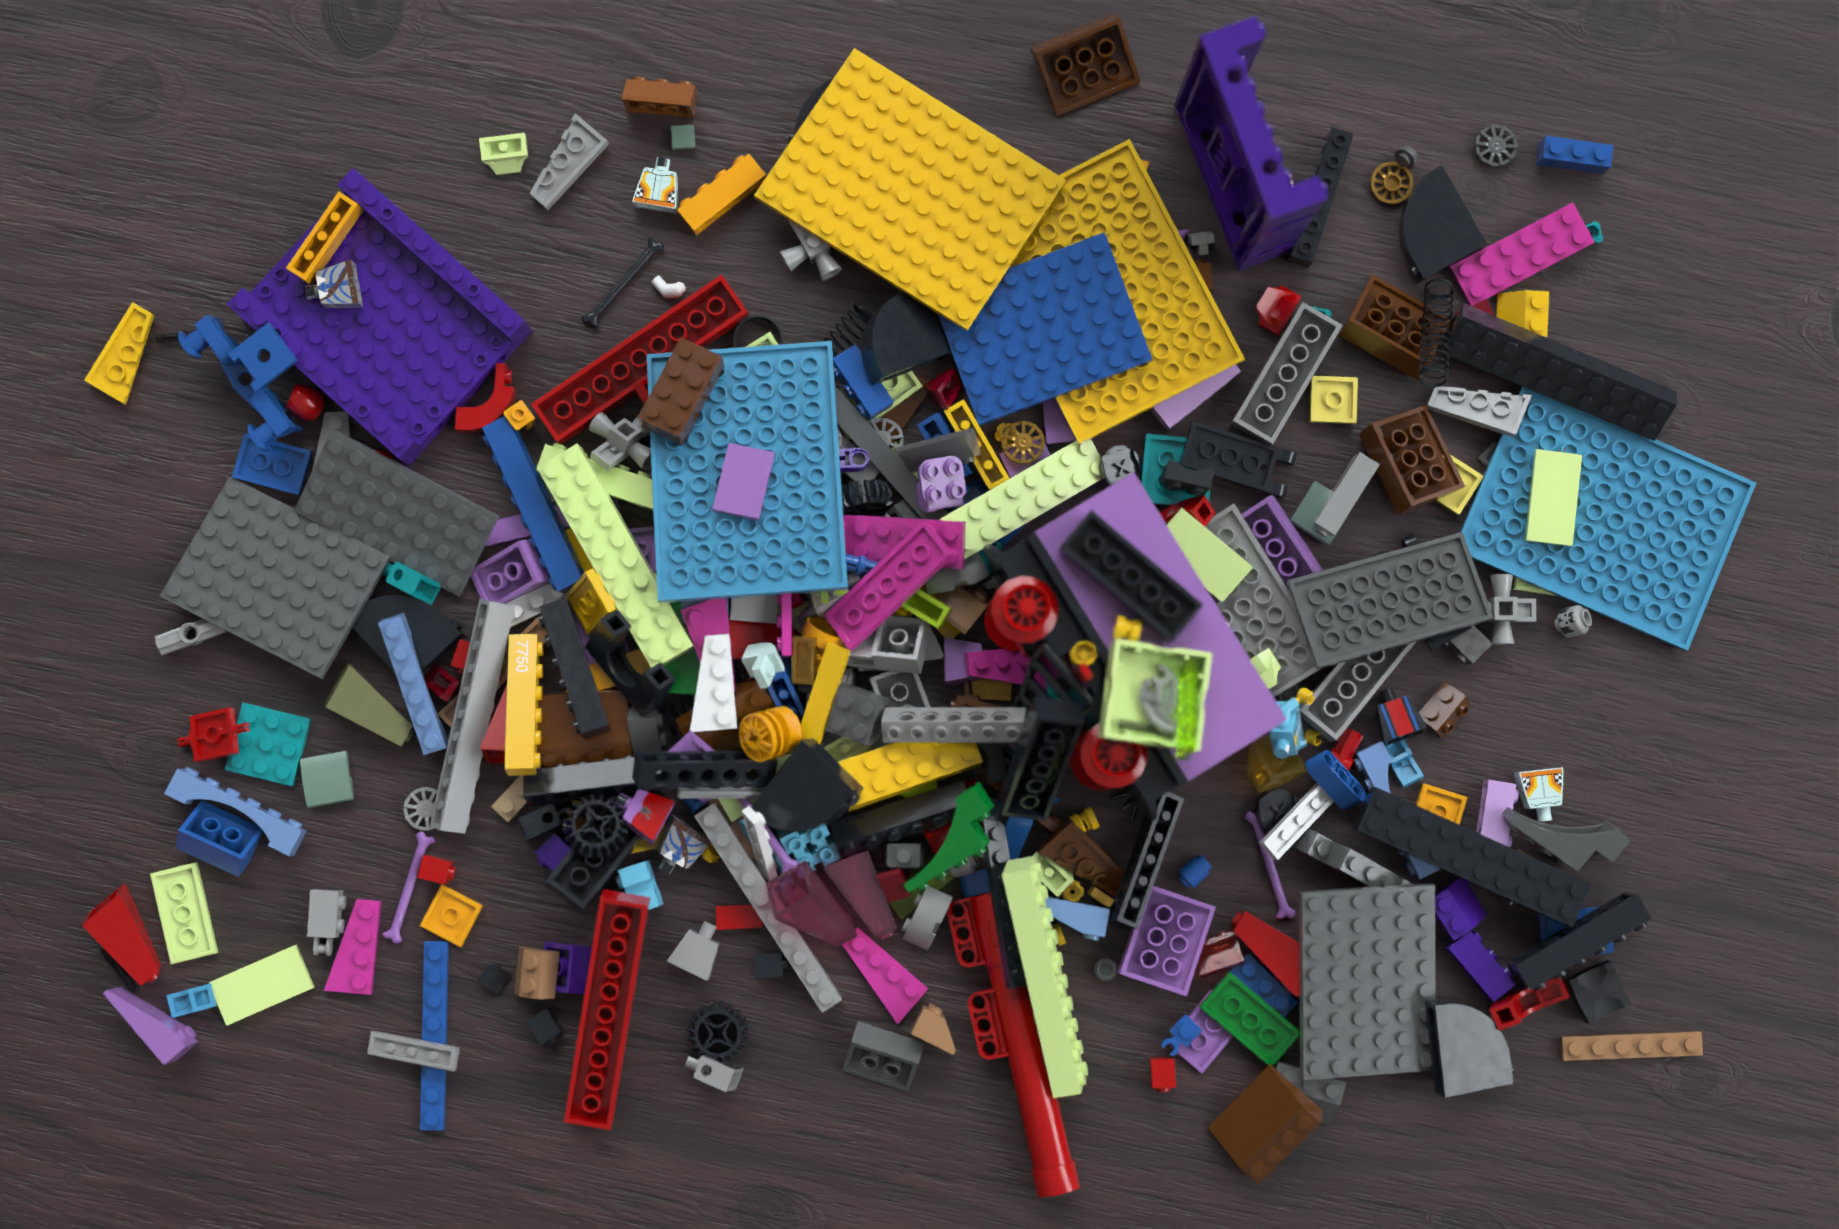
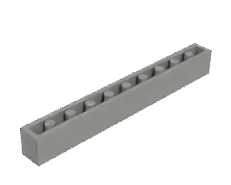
[430,599,515,834]
[694,802,842,1013]

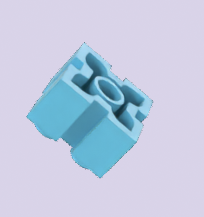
[777,825,841,878]
[616,860,664,909]

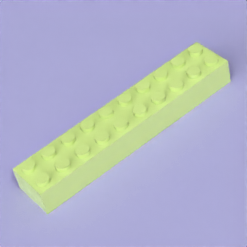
[537,444,695,668]
[1002,856,1088,1098]

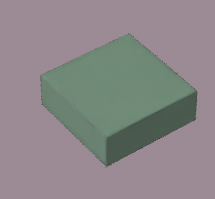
[671,124,696,150]

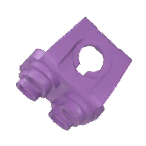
[916,456,966,512]

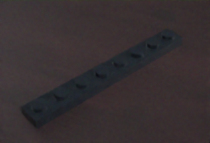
[979,798,1028,989]

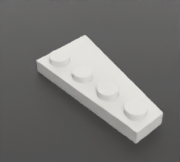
[690,634,737,732]

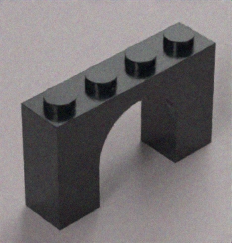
[584,609,676,718]

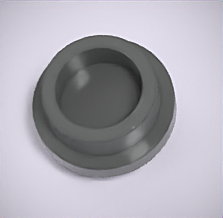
[1395,146,1417,168]
[1094,958,1117,981]

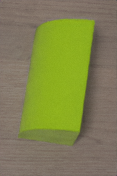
[901,588,954,629]

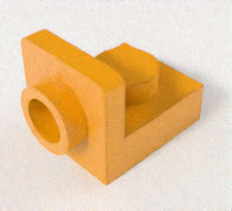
[503,400,535,431]

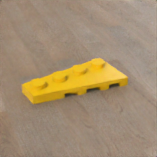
[84,302,155,405]

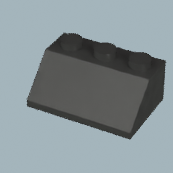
[896,427,981,473]
[842,1021,924,1092]
[1273,1061,1346,1125]

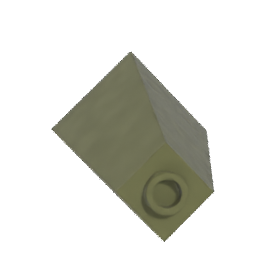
[325,663,414,746]

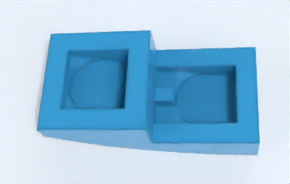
[1385,740,1424,789]
[166,983,217,1018]

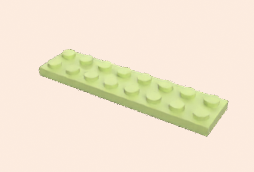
[939,439,1102,559]

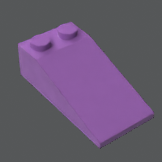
[103,987,199,1065]

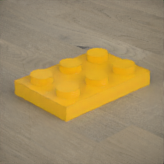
[565,568,616,635]

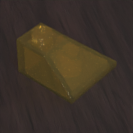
[1248,735,1307,793]

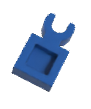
[1161,1014,1203,1056]

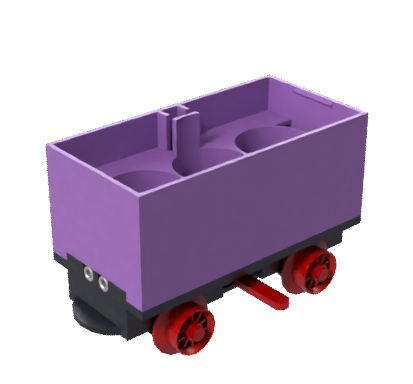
[983,472,1287,821]

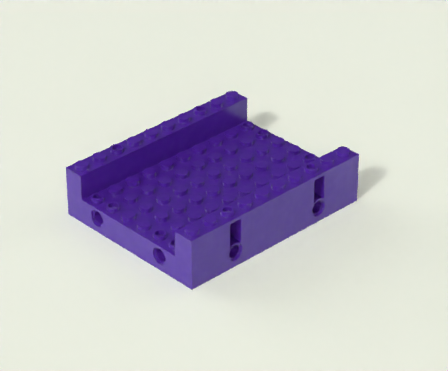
[1174,16,1328,271]
[227,168,533,466]

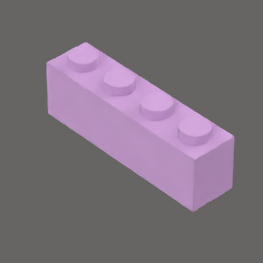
[1151,365,1241,431]
[1476,780,1519,847]

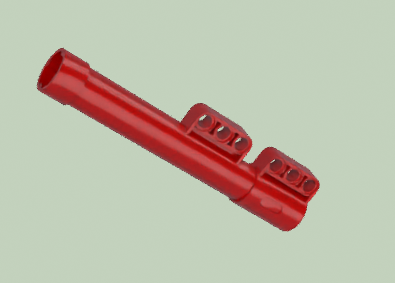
[947,892,1080,1197]

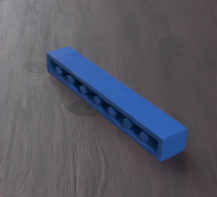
[482,416,584,594]

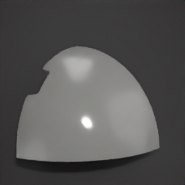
[926,552,989,594]

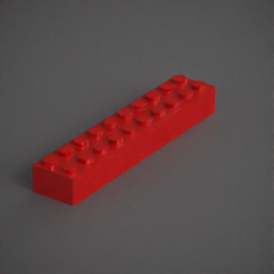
[531,274,749,445]
[564,890,651,1130]

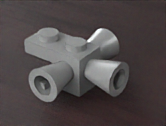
[780,220,842,280]
[589,412,651,471]
[1488,574,1536,645]

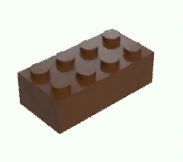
[637,337,725,446]

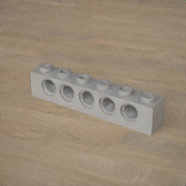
[881,707,1026,743]

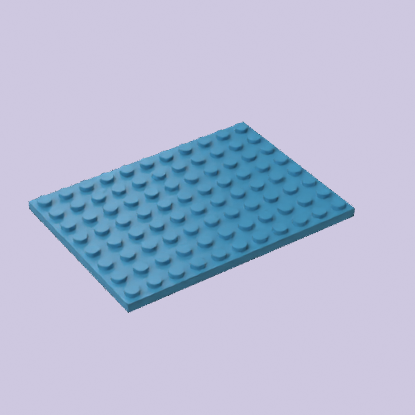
[646,341,848,603]
[1460,386,1756,651]

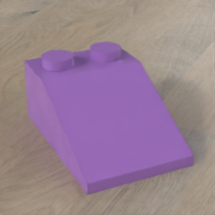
[471,539,551,603]

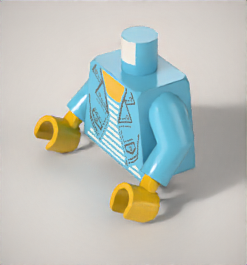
[1270,688,1322,759]

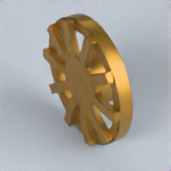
[1370,162,1413,205]
[1001,421,1045,464]

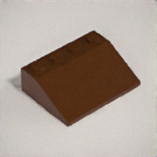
[1030,14,1141,116]
[1338,275,1450,381]
[1359,405,1466,516]
[676,677,776,751]
[537,689,634,768]
[1208,1064,1323,1184]

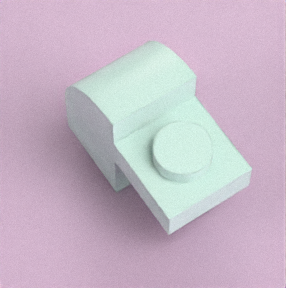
[741,642,785,689]

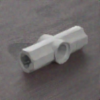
[155,619,227,655]

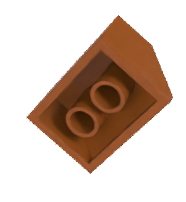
[622,77,697,118]

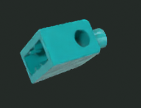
[383,562,441,605]

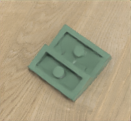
[1290,481,1350,546]
[300,751,354,808]

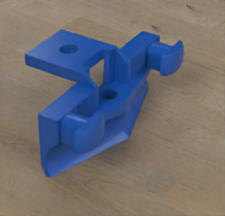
[178,315,303,452]

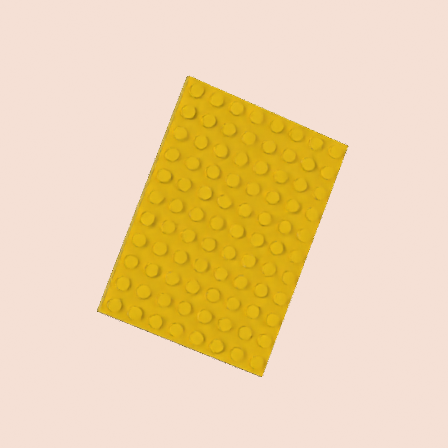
[754,48,1066,332]
[1010,139,1245,445]

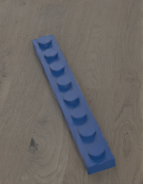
[420,941,449,1130]

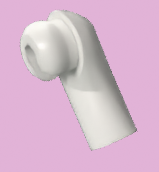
[651,276,686,298]

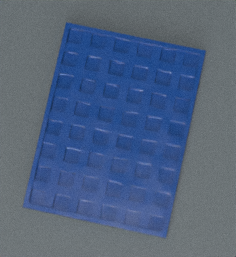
[938,232,1153,426]

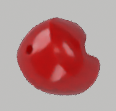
[286,384,325,421]

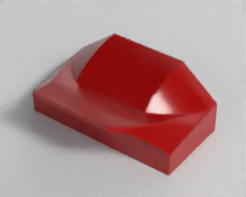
[1256,285,1302,336]

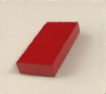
[716,904,764,930]

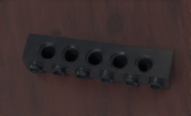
[1287,127,1354,268]
[632,750,778,790]
[1108,792,1184,930]

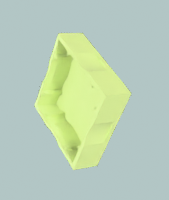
[1098,639,1212,751]

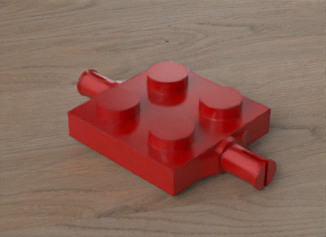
[177,707,250,763]

